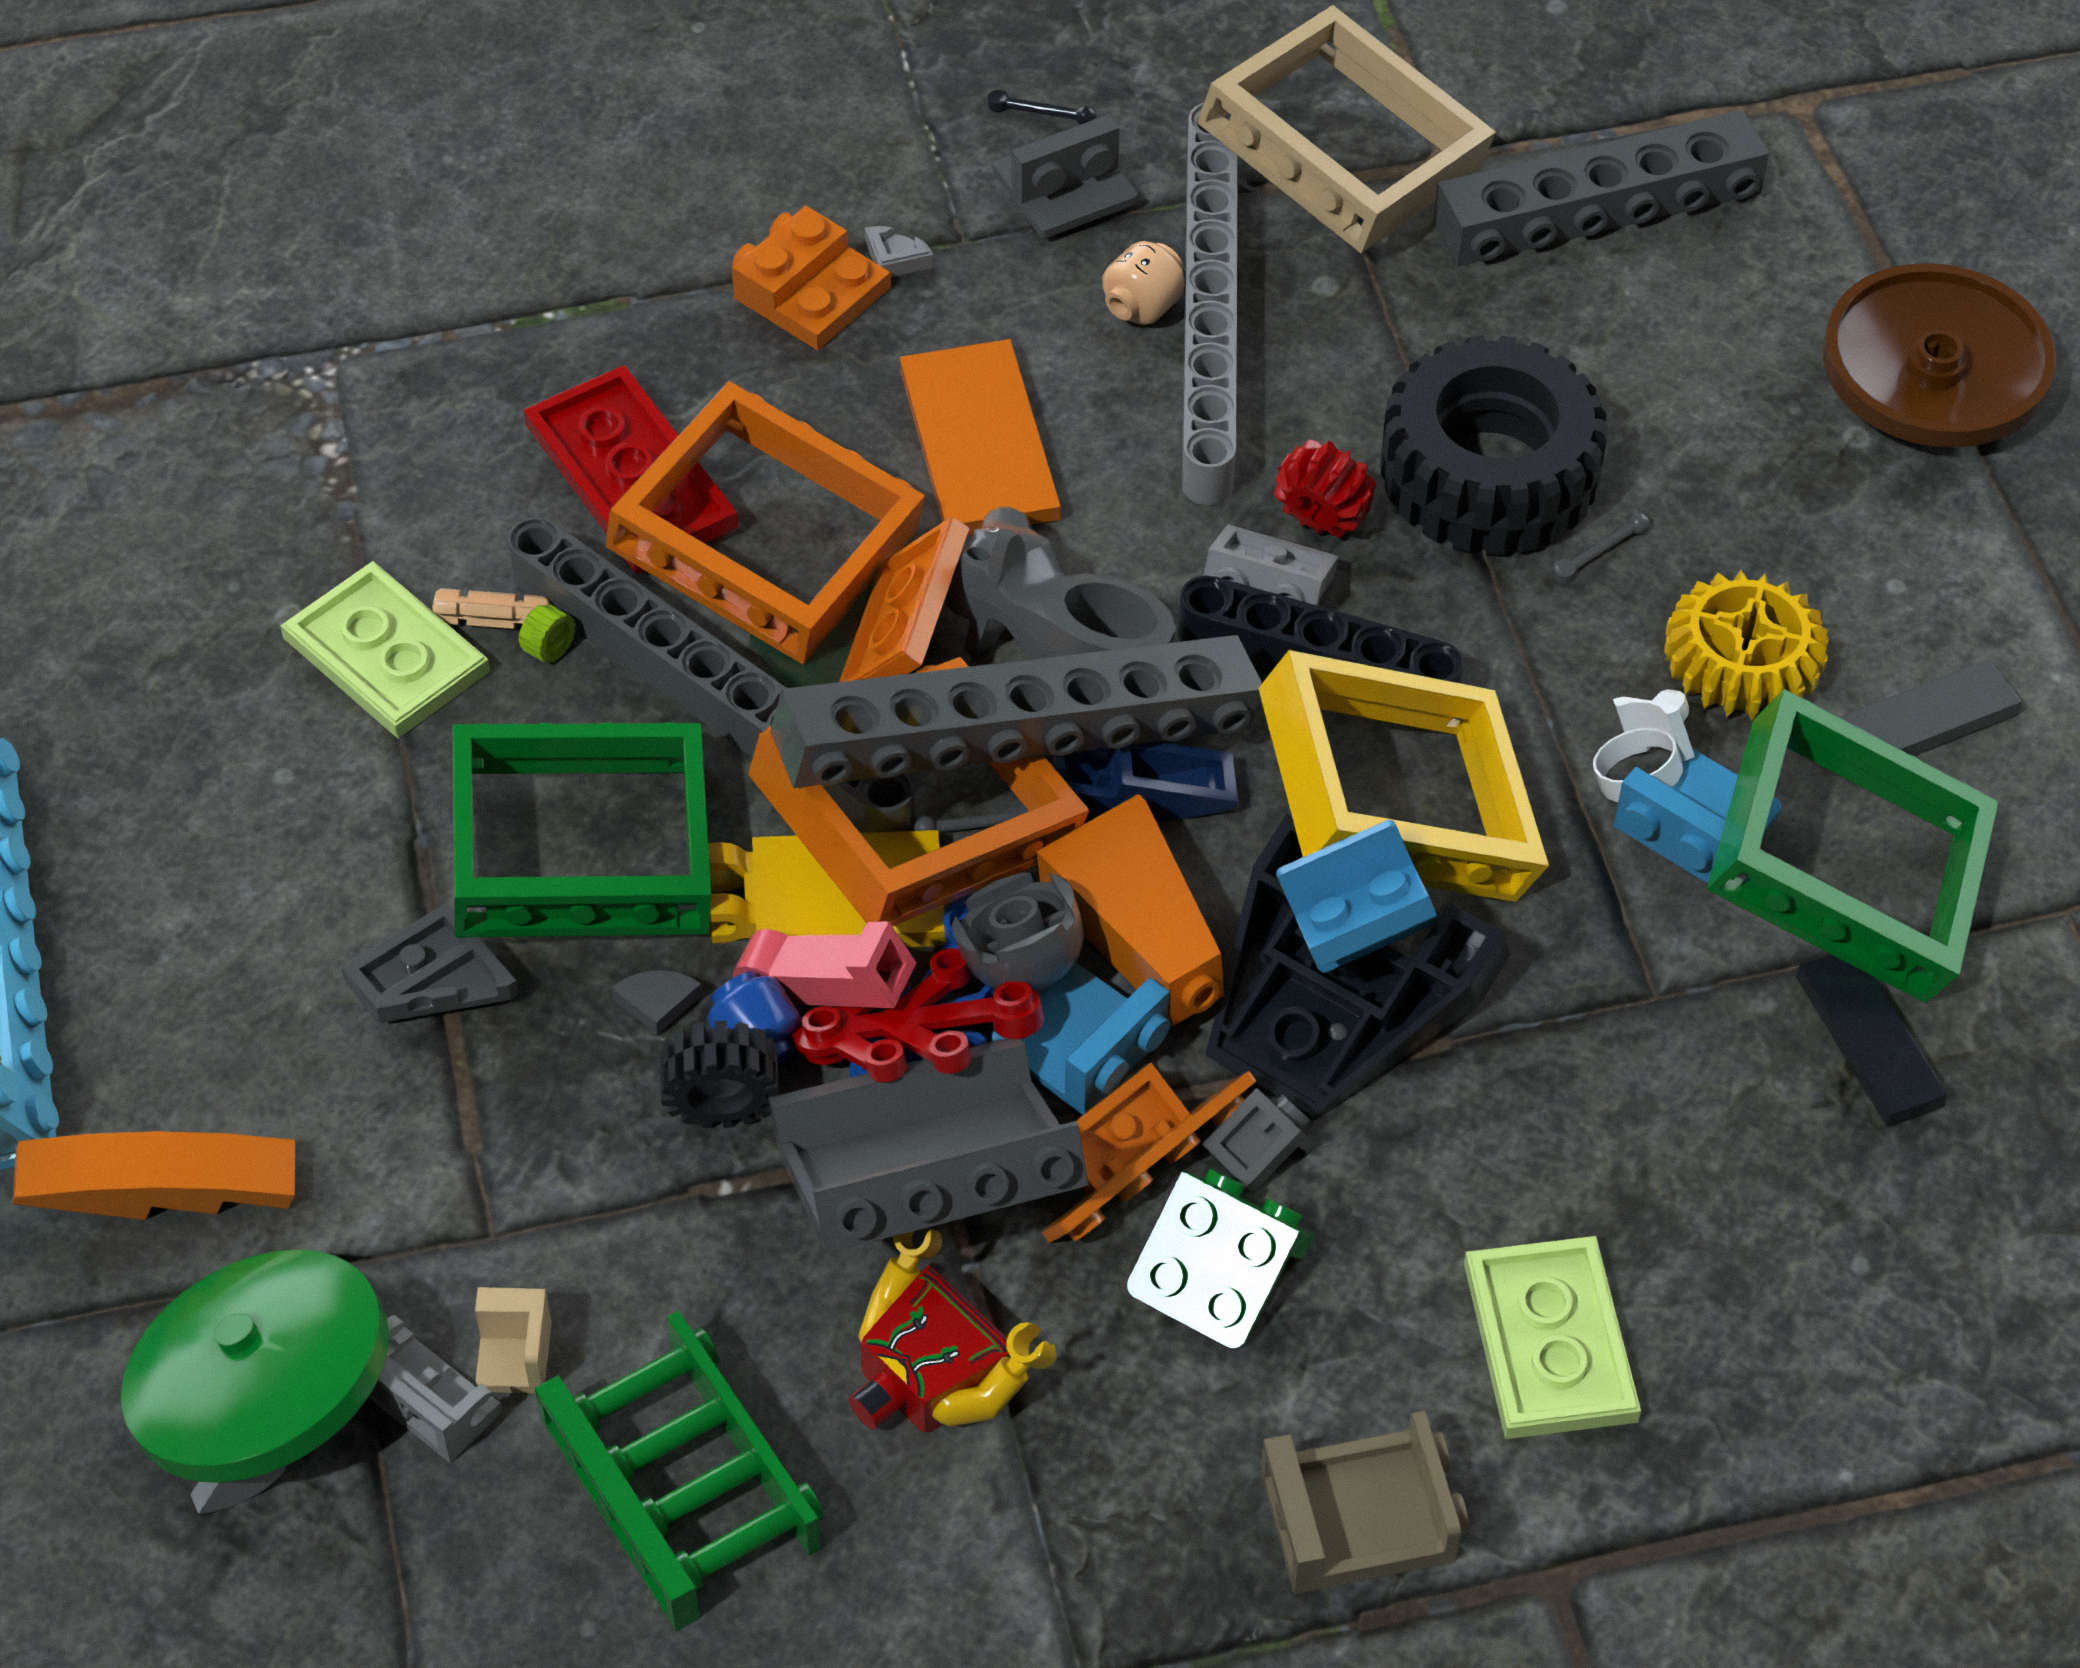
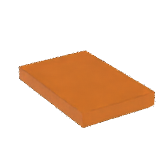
[839,516,969,682]

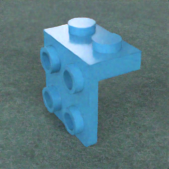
[1613,748,1781,884]
[992,963,1170,1115]

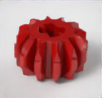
[1273,439,1377,538]

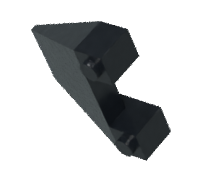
[1206,813,1510,1120]

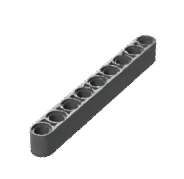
[508,517,915,833]

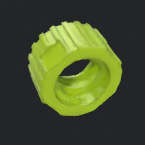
[519,605,576,664]

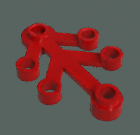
[792,948,1044,1082]

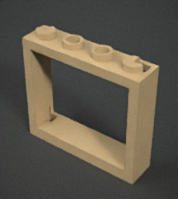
[1197,5,1496,253]

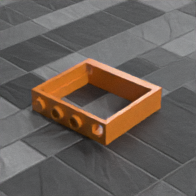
[605,381,925,665]
[748,657,1089,927]

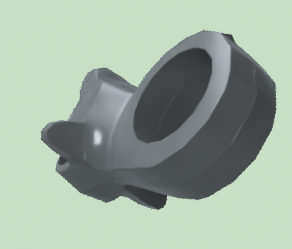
[945,507,1176,659]

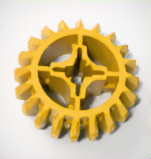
[1664,570,1829,721]

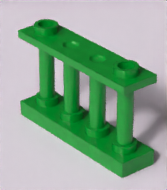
[535,1310,824,1632]

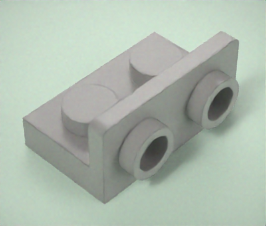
[1203,524,1339,606]

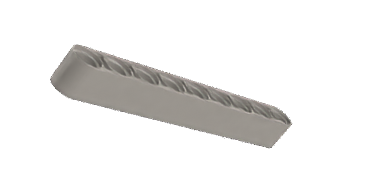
[1182,103,1238,506]

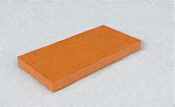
[900,339,1061,536]

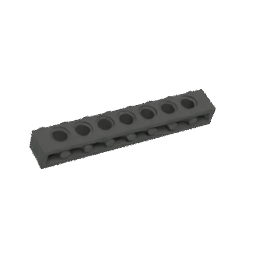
[770,635,1262,788]

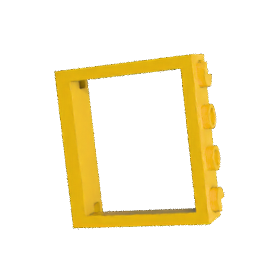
[1258,650,1549,902]

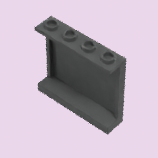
[768,1038,1089,1254]

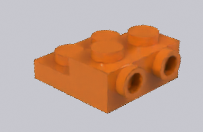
[732,205,891,351]

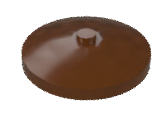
[1823,263,2056,447]

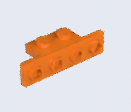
[1041,1063,1257,1243]

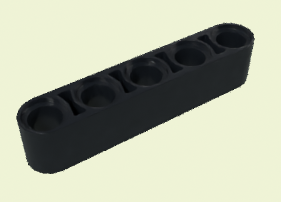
[1178,575,1464,683]

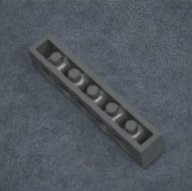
[1433,110,1769,267]

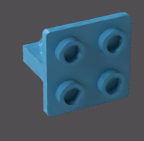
[1276,820,1437,973]

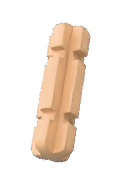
[433,588,550,629]

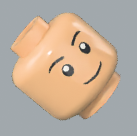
[1103,241,1185,325]

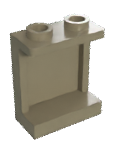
[1260,1411,1469,1594]

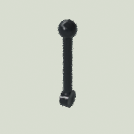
[987,90,1096,125]

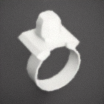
[1593,689,1695,803]

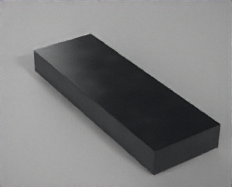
[1796,954,1948,1127]

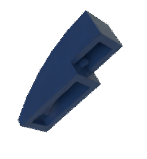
[1044,741,1238,823]

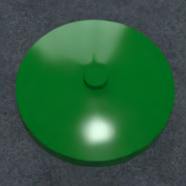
[121,1249,389,1483]

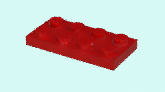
[523,365,739,575]

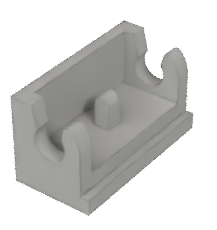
[368,1315,503,1464]

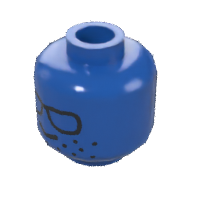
[707,971,802,1065]

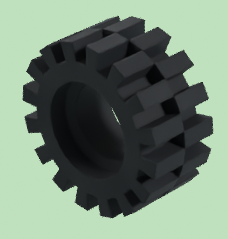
[660,1021,779,1128]

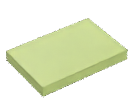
[280,561,490,739]
[1464,1236,1641,1439]

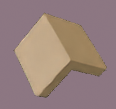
[475,1287,552,1394]

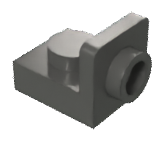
[1203,1088,1316,1193]

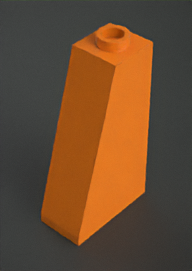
[1036,794,1224,1026]

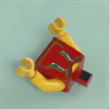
[848,1229,1057,1432]

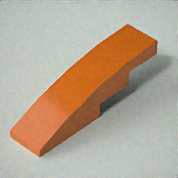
[12,1131,295,1220]

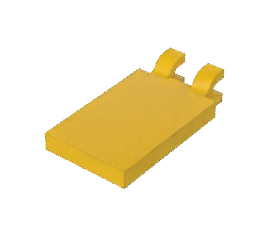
[708,830,945,947]

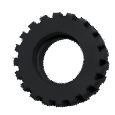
[1380,335,1608,556]

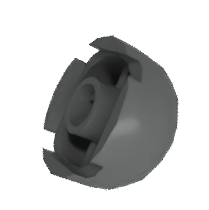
[952,873,1085,992]

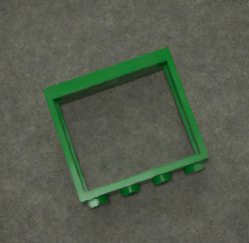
[1706,689,1999,1003]
[452,722,711,938]

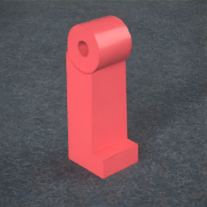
[732,921,916,1008]

